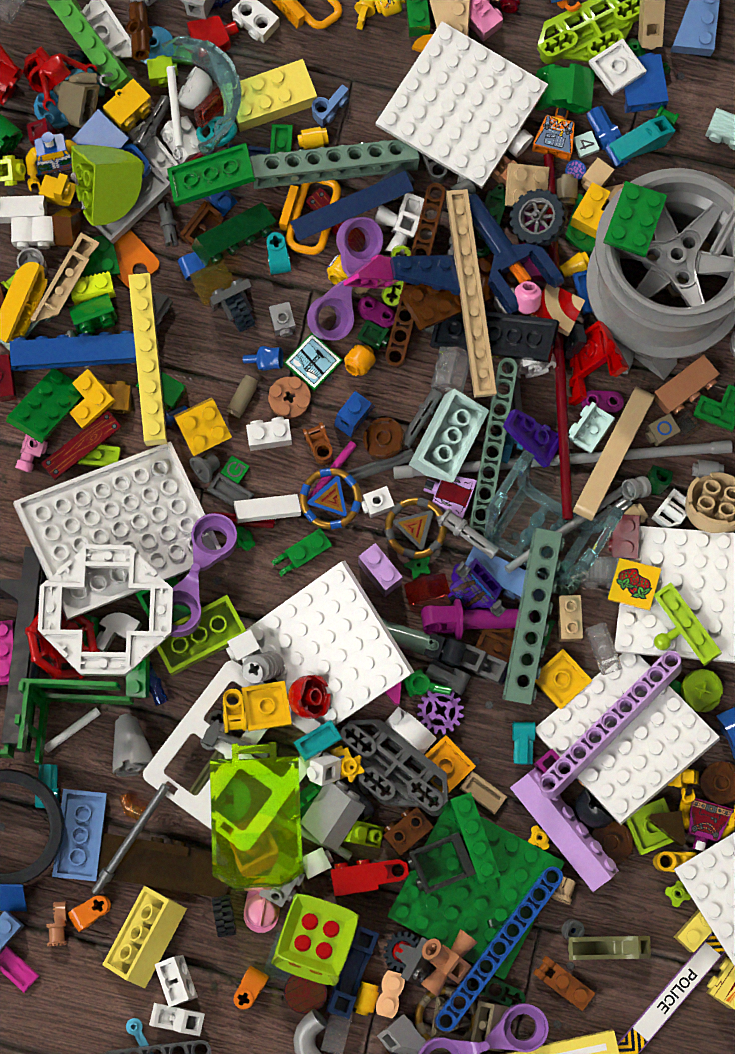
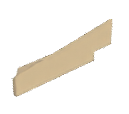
[31,233,99,323]

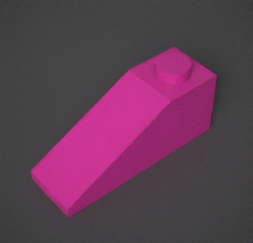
[343,255,399,289]

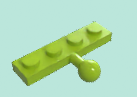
[654,582,722,666]

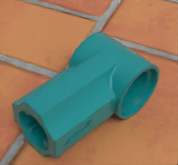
[512,721,536,765]
[35,764,60,808]

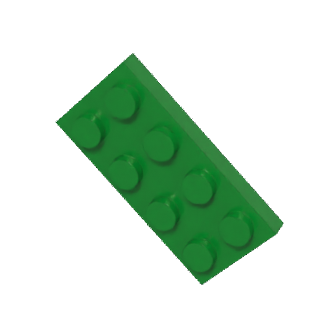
[167,143,256,207]
[6,369,84,443]

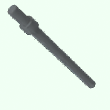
[91,783,169,895]

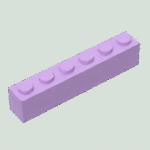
[510,767,619,892]

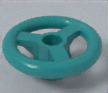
[196,116,237,147]

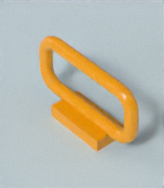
[271,0,342,29]
[279,180,341,255]

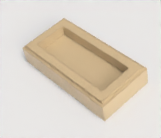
[459,771,507,814]

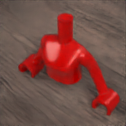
[36,46,97,111]

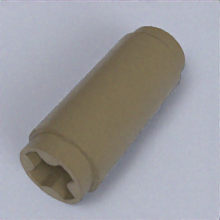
[226,375,259,419]

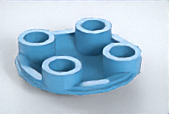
[34,90,69,128]

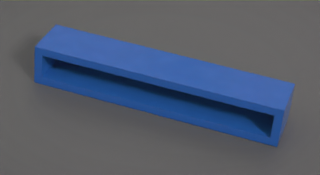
[9,331,137,371]

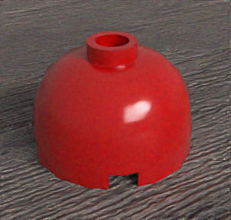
[288,675,331,719]

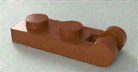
[533,955,595,1011]

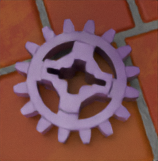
[417,691,464,735]

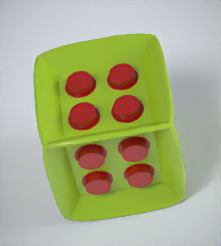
[271,893,360,986]

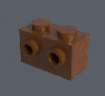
[383,807,433,856]

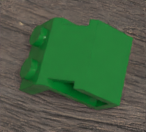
[534,63,595,115]

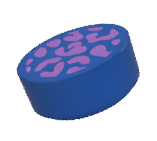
[565,160,586,182]

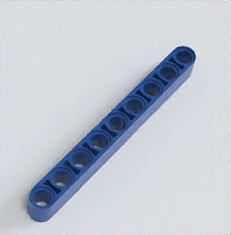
[435,867,563,1031]

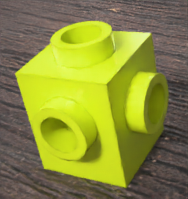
[0,155,26,186]

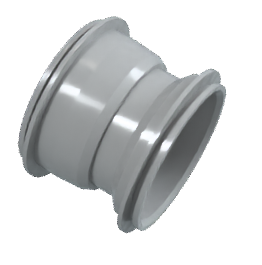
[586,168,735,359]

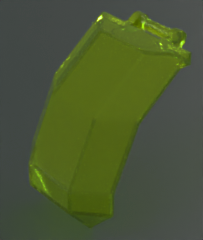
[210,742,304,891]

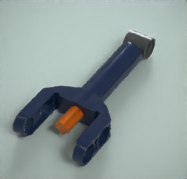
[448,179,564,314]

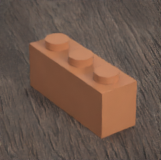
[653,355,720,415]

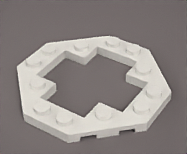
[38,544,173,676]

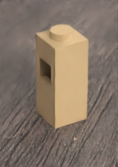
[638,0,665,50]

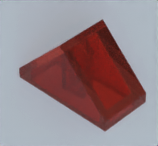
[404,574,450,605]

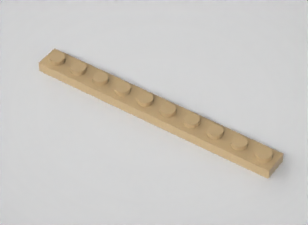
[445,189,497,398]

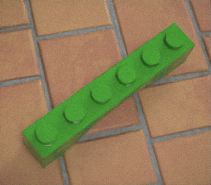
[46,0,136,94]

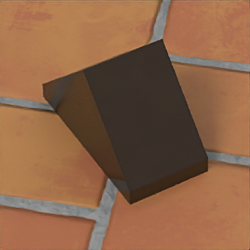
[645,811,686,846]

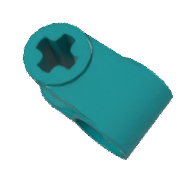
[266,232,291,275]

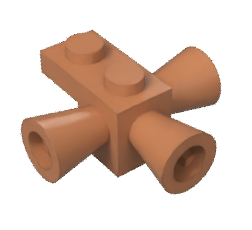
[421,929,478,997]

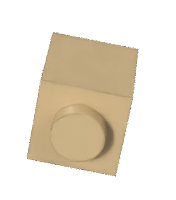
[581,158,614,191]

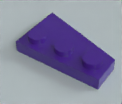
[503,409,559,468]

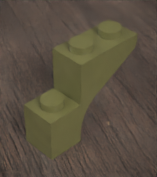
[568,936,651,960]

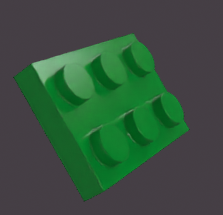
[603,181,667,257]

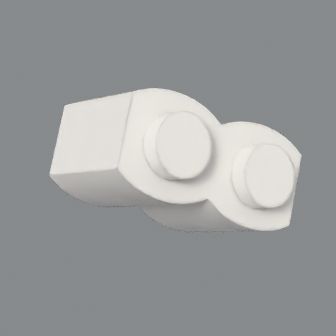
[11,216,55,250]

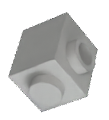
[269,302,296,337]

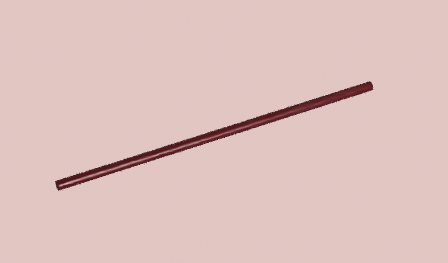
[544,153,573,520]

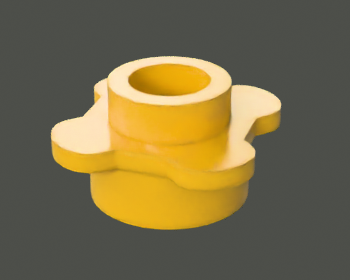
[528,825,549,850]

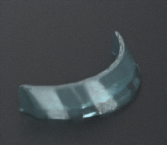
[161,36,242,156]

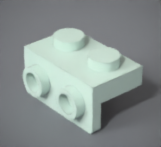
[569,402,615,454]

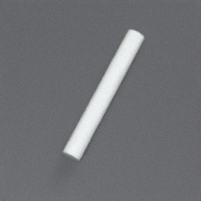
[44,707,101,753]

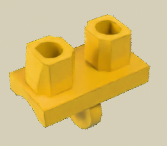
[668,769,699,789]

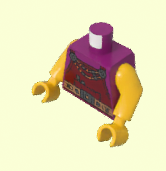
[679,788,735,852]

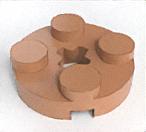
[268,376,311,420]

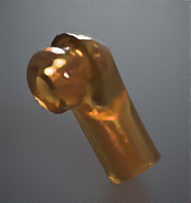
[119,793,146,820]

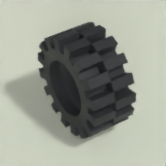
[212,895,236,938]

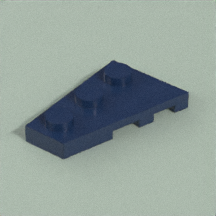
[390,255,461,296]

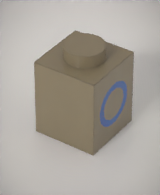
[645,413,681,447]

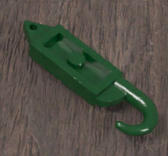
[476,183,505,258]

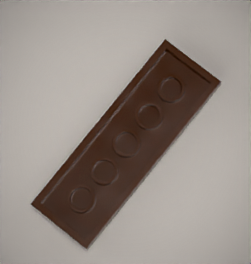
[399,254,520,331]

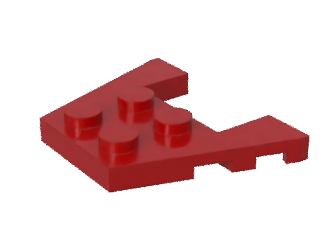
[568,320,629,406]

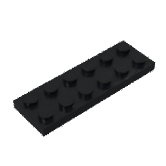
[430,311,560,363]

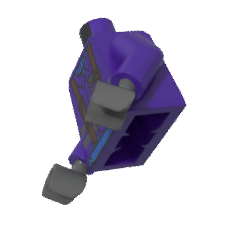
[448,558,507,617]

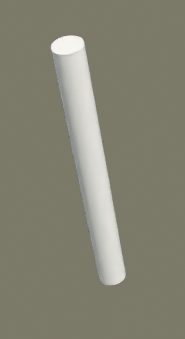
[166,66,183,148]

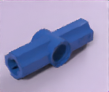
[586,106,631,169]

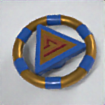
[300,467,362,530]

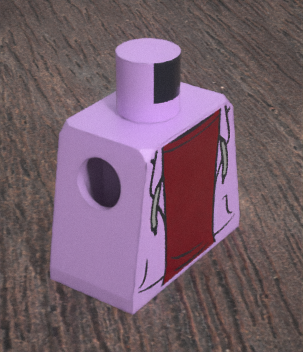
[423,476,477,520]

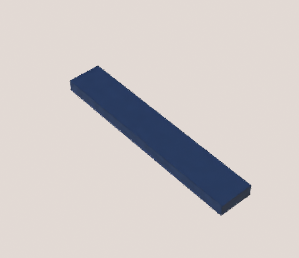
[290,171,414,241]

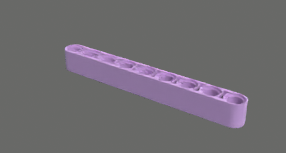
[539,651,682,799]

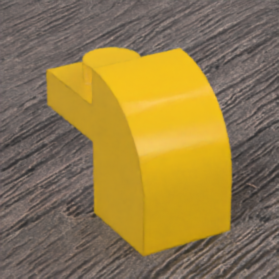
[39,173,77,206]

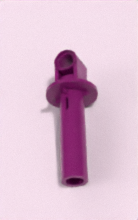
[421,599,533,640]

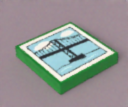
[283,333,343,392]

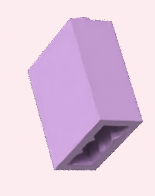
[358,543,403,597]

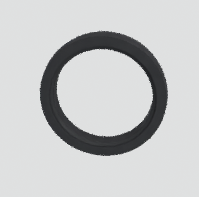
[0,769,64,884]

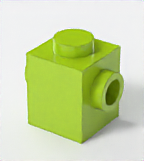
[147,55,178,87]

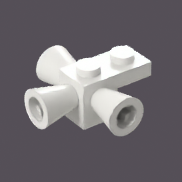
[374,193,439,256]

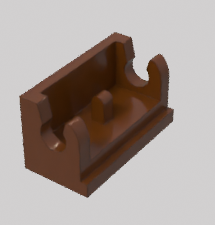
[180,201,224,247]

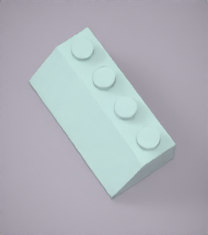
[409,389,489,483]

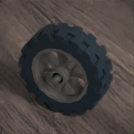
[510,189,568,247]

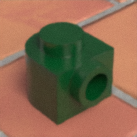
[646,465,673,495]

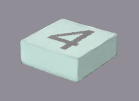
[573,131,599,158]

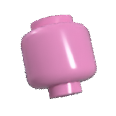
[514,281,542,314]

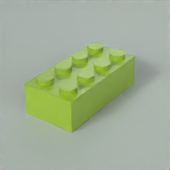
[157,595,246,676]

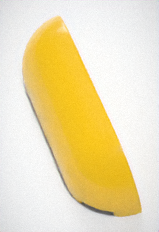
[0,262,47,343]

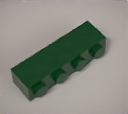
[191,202,277,267]

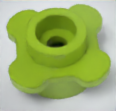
[665,881,691,907]

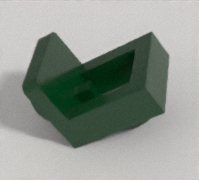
[356,320,390,351]

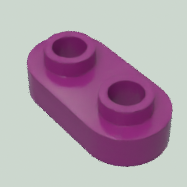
[357,297,396,329]
[581,390,624,414]

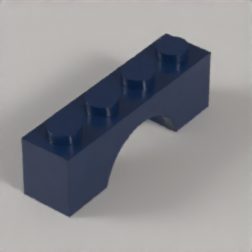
[325,926,379,1019]

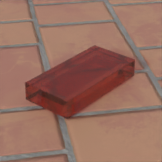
[194,86,227,128]

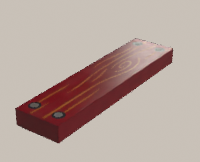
[305,188,365,252]
[41,411,122,481]

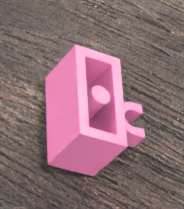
[469,0,503,42]

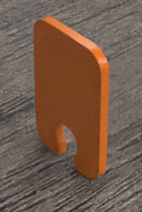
[114,229,160,289]

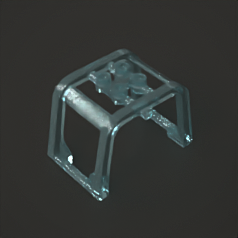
[485,450,624,585]

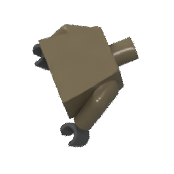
[54,72,113,128]

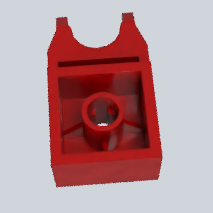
[331,859,409,897]

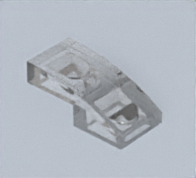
[321,1010,353,1054]

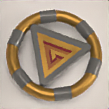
[385,497,447,559]

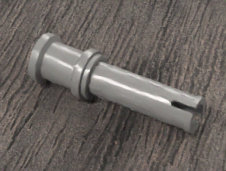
[438,508,500,559]

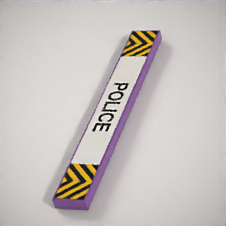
[617,932,725,1054]

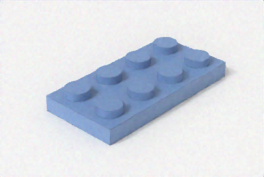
[52,789,108,881]

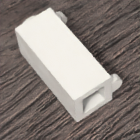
[0,195,47,224]

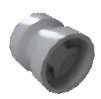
[621,476,651,501]

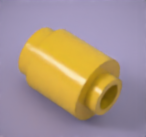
[297,127,329,150]
[353,981,379,1016]

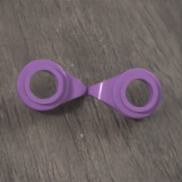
[307,217,383,340]
[170,513,237,637]
[418,1003,549,1054]

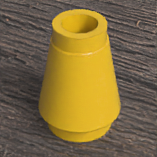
[560,251,589,277]

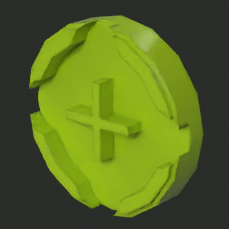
[681,669,723,712]

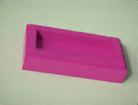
[0,946,40,993]

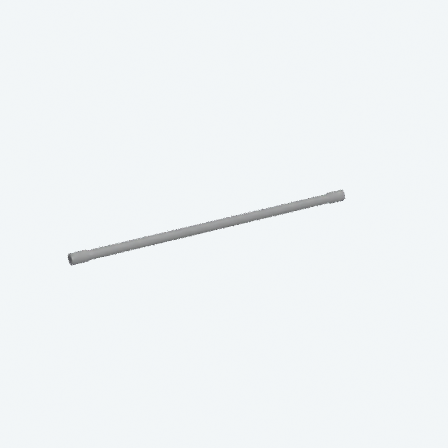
[393,440,732,479]

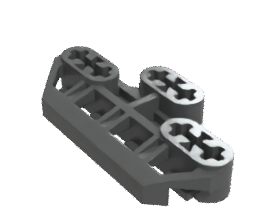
[341,719,448,816]

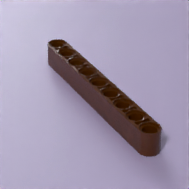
[386,183,446,368]

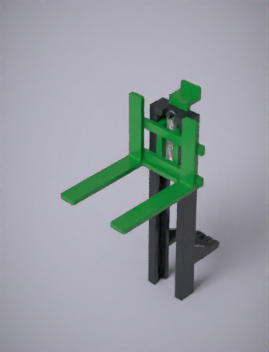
[0,546,134,765]

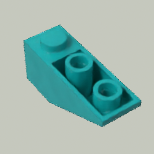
[609,115,675,162]

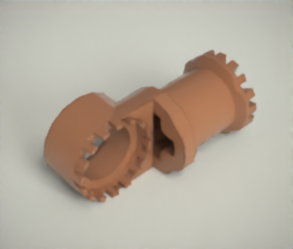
[46,901,68,947]

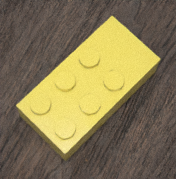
[225,59,317,132]

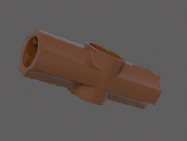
[125,1,153,61]

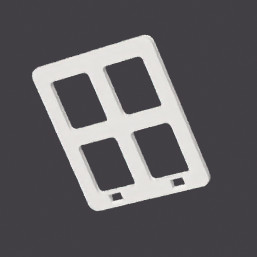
[143,661,323,852]

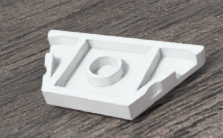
[82,0,132,59]

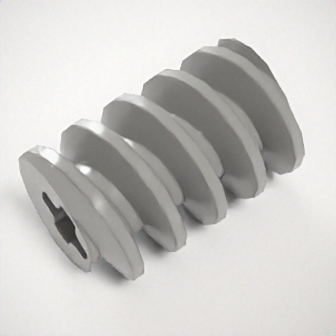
[242,651,285,683]

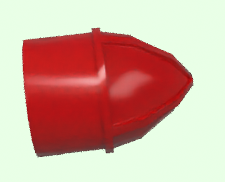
[23,52,55,93]

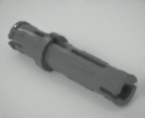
[133,95,170,151]
[403,388,443,449]

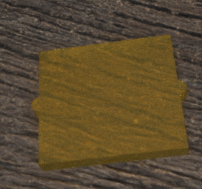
[190,260,233,305]

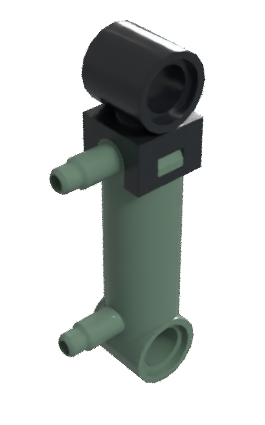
[380,617,467,667]

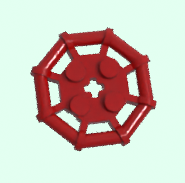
[25,612,100,680]

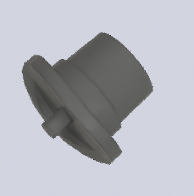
[189,453,220,483]

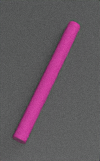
[300,441,357,510]

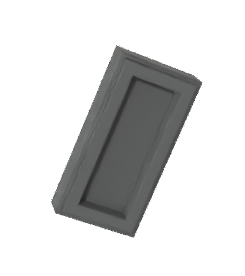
[207,472,254,507]

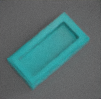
[293,720,342,762]

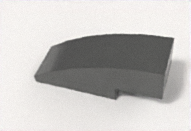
[447,636,508,686]

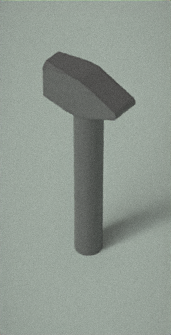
[202,720,269,759]

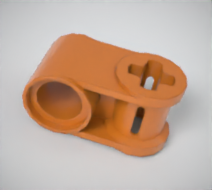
[67,895,111,932]
[233,965,270,1010]

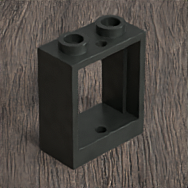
[407,832,476,895]

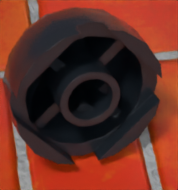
[575,787,615,829]

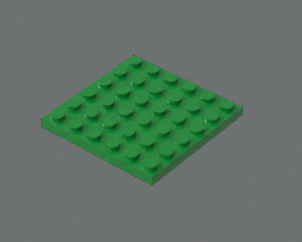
[387,800,565,980]

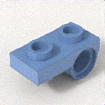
[312,84,349,127]

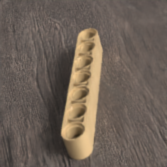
[573,386,655,521]

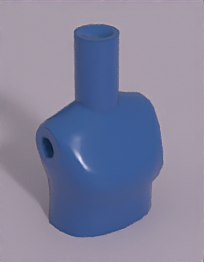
[243,346,283,371]

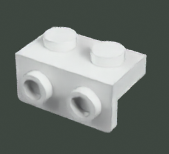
[160,116,208,164]

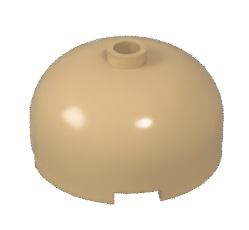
[685,472,735,533]

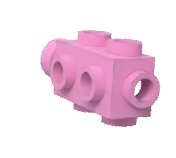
[15,434,48,473]

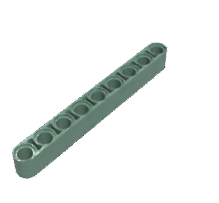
[469,358,517,545]

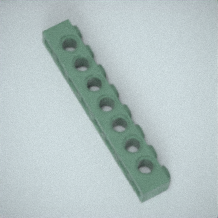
[250,139,419,189]
[502,528,564,705]

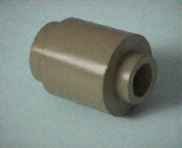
[557,174,578,205]

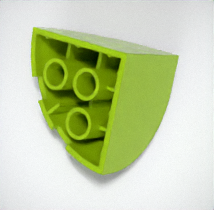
[71,145,145,226]

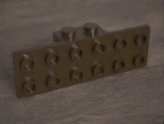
[97,833,233,897]

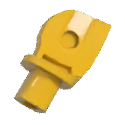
[354,0,376,30]

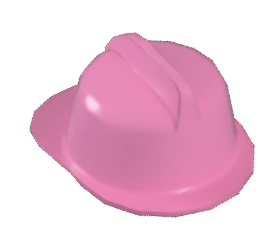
[244,880,280,933]

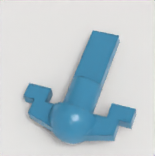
[496,432,523,464]

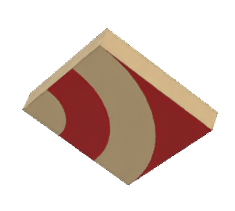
[531,284,585,336]

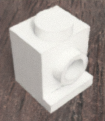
[307,752,342,786]

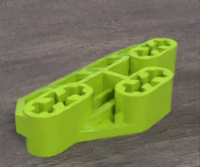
[537,0,640,64]

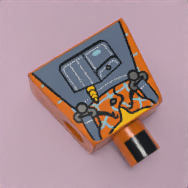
[532,108,574,161]

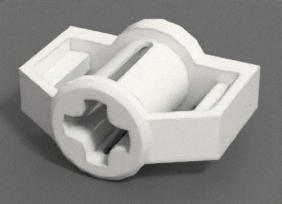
[651,489,687,528]

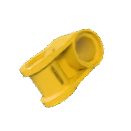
[222,689,247,733]
[653,851,697,873]

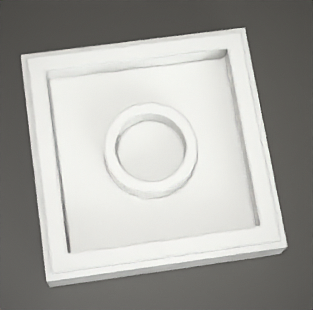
[588,38,647,96]

